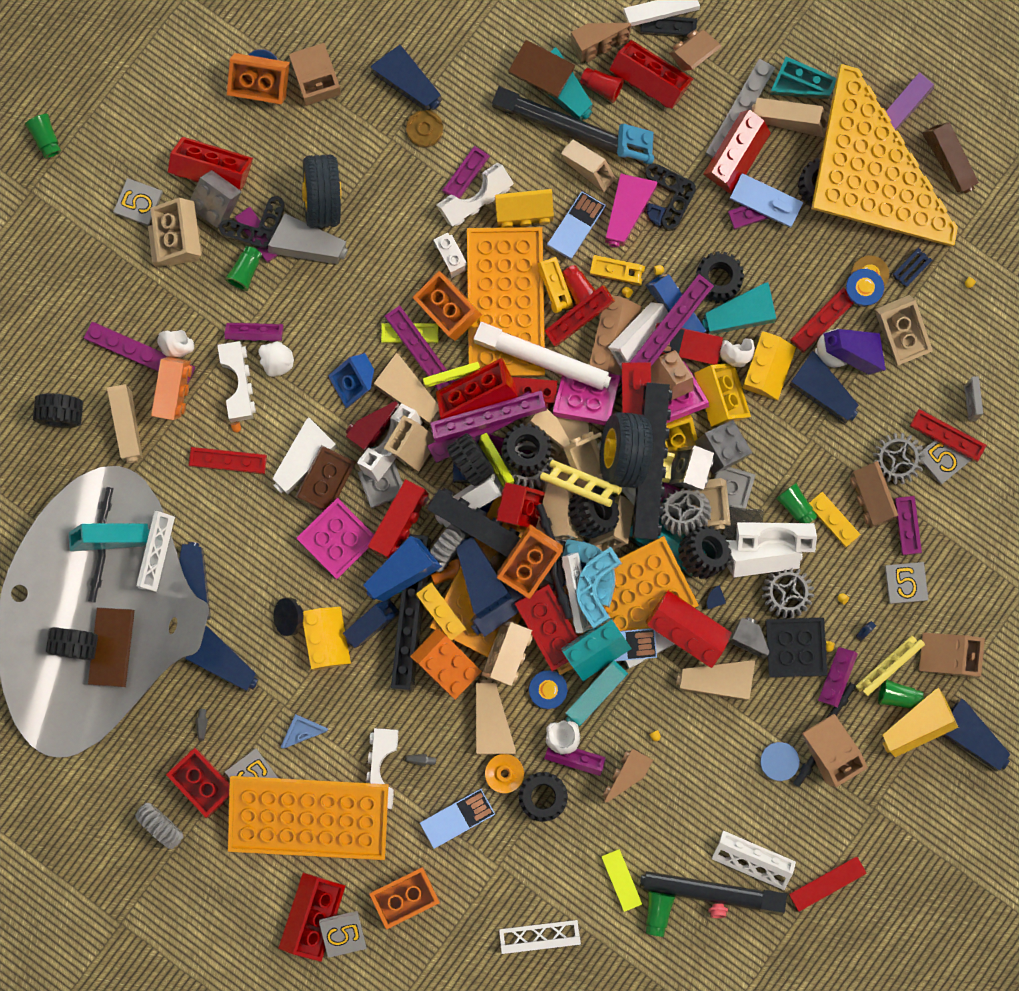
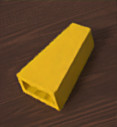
[883,688,959,757]

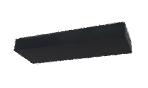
[640,16,697,38]

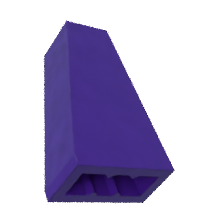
[824,329,886,375]

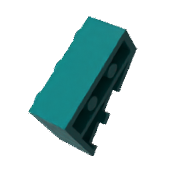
[770,56,836,99]

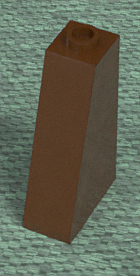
[922,122,979,194]

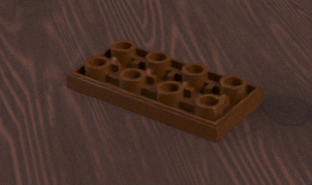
[88,607,135,688]

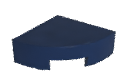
[647,203,666,227]
[706,585,726,610]
[856,621,876,641]

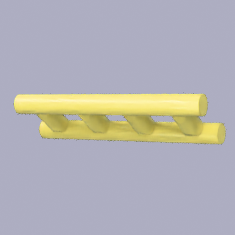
[540,460,622,507]
[856,636,925,696]

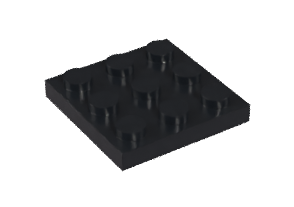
[765,617,827,678]

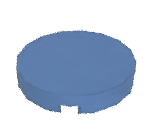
[760,742,800,781]

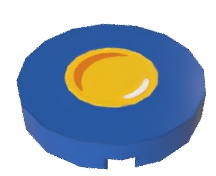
[846,269,884,307]
[529,670,568,709]

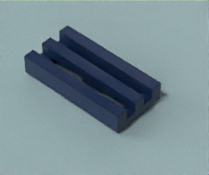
[892,247,932,288]

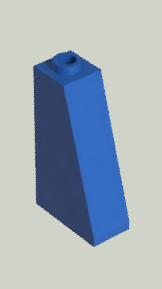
[645,274,706,333]
[364,536,442,602]

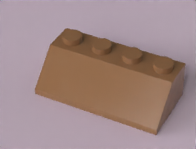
[589,295,642,379]

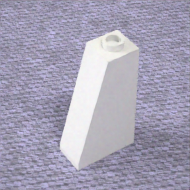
[608,302,668,369]
[273,418,337,495]
[435,473,503,528]
[726,540,803,577]

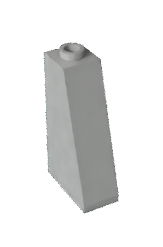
[268,214,348,264]

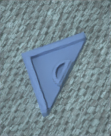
[281,714,328,749]

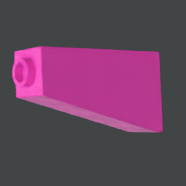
[605,174,657,248]

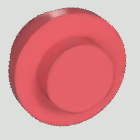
[708,904,728,918]

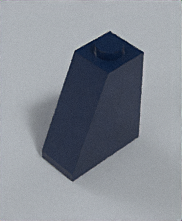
[343,599,400,648]

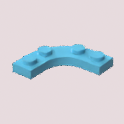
[562,539,616,607]
[577,547,622,629]

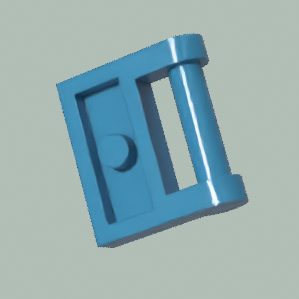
[617,123,654,165]

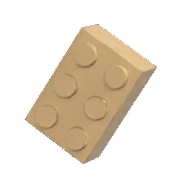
[150,197,201,266]
[481,622,532,686]

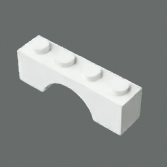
[436,163,514,226]
[218,341,256,422]
[357,403,423,482]
[736,522,817,552]
[366,728,399,809]

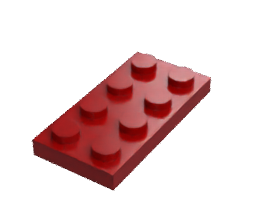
[514,584,578,671]

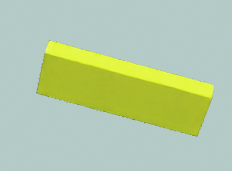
[381,323,439,343]
[423,362,480,388]
[478,433,514,488]
[601,849,642,912]

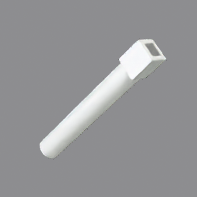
[474,322,611,390]

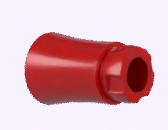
[580,67,624,103]
[562,265,596,305]

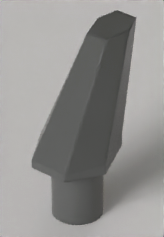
[195,709,208,741]
[405,754,436,767]

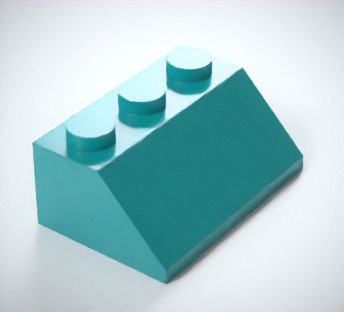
[561,617,632,681]

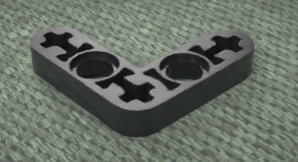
[645,163,696,231]
[219,196,285,250]

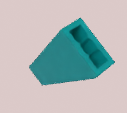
[546,47,592,121]
[702,282,776,335]
[69,523,150,551]
[565,660,628,727]

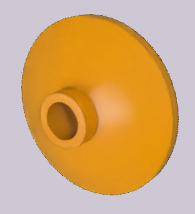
[485,754,524,793]

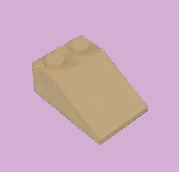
[874,295,933,365]
[522,409,570,464]

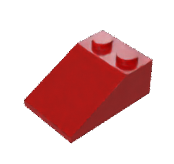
[497,482,545,528]

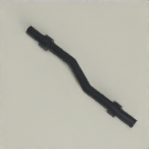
[88,487,114,603]
[536,504,573,620]
[793,682,856,787]

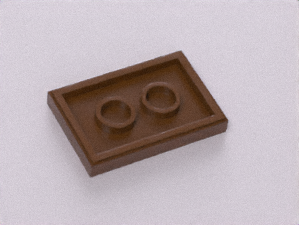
[508,40,575,99]
[296,445,356,510]

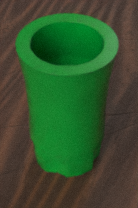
[24,114,61,159]
[225,246,262,291]
[775,482,817,523]
[878,679,924,709]
[646,892,675,937]

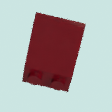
[345,401,399,454]

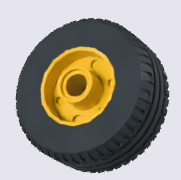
[302,154,341,228]
[600,412,653,488]

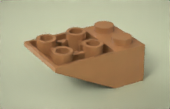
[570,23,631,63]
[289,43,341,106]
[919,633,985,679]
[802,714,868,787]
[602,749,653,804]

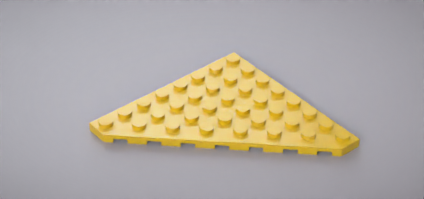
[811,64,958,247]

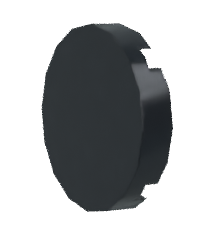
[273,597,304,636]

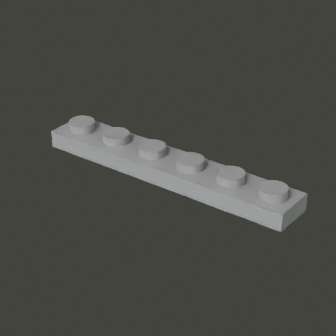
[705,59,776,159]

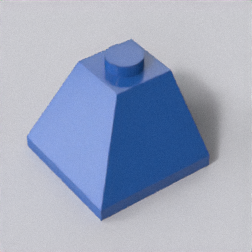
[328,353,374,408]

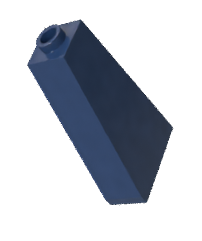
[370,45,442,111]
[789,351,859,424]
[456,537,513,619]
[179,542,211,620]
[470,582,525,637]
[185,626,259,692]
[943,698,1010,771]

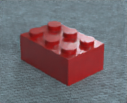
[166,748,230,818]

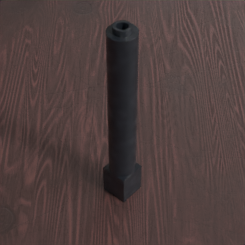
[492,86,618,155]
[640,871,787,915]

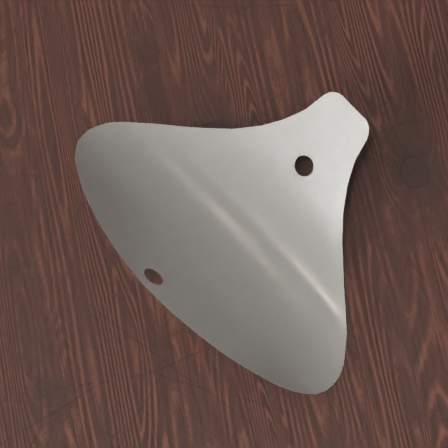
[0,466,209,757]

